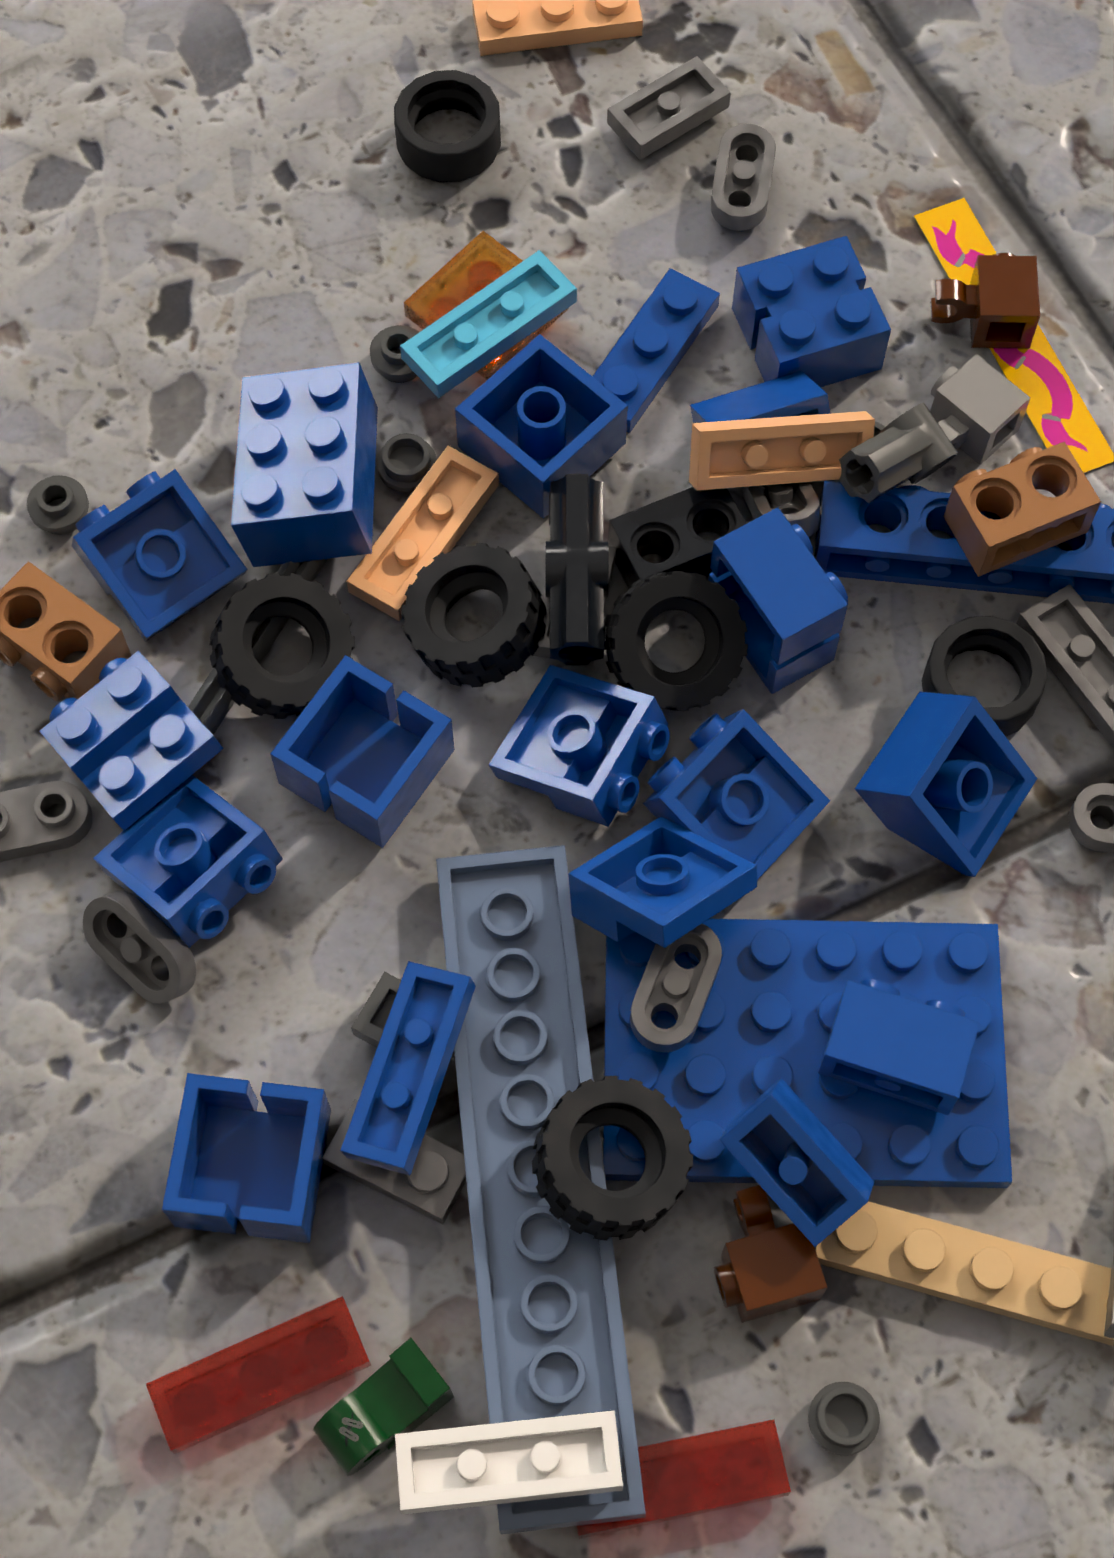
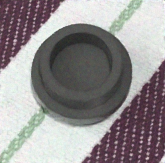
[377,433,437,493]
[808,1382,880,1456]

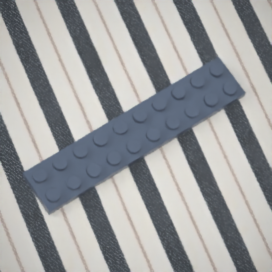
[436,845,646,1534]

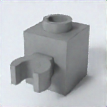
[930,354,1030,465]

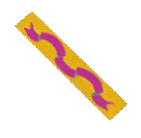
[914,198,1114,473]

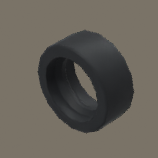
[394,70,501,183]
[921,616,1048,737]

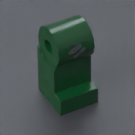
[313,1337,454,1476]

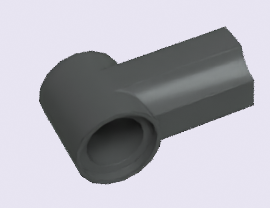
[839,403,958,503]

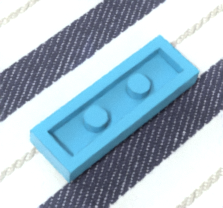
[400,250,577,398]

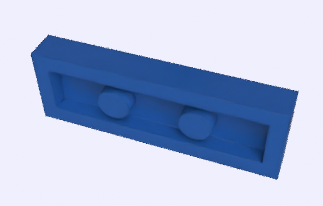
[592,268,720,433]
[340,961,476,1176]

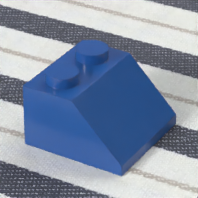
[855,692,1038,877]

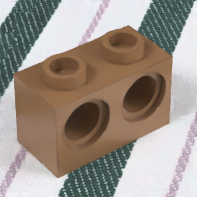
[943,441,1101,577]
[0,561,132,701]

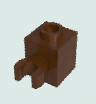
[930,253,1040,349]
[714,1185,828,1323]

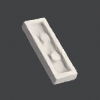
[395,1410,623,1514]

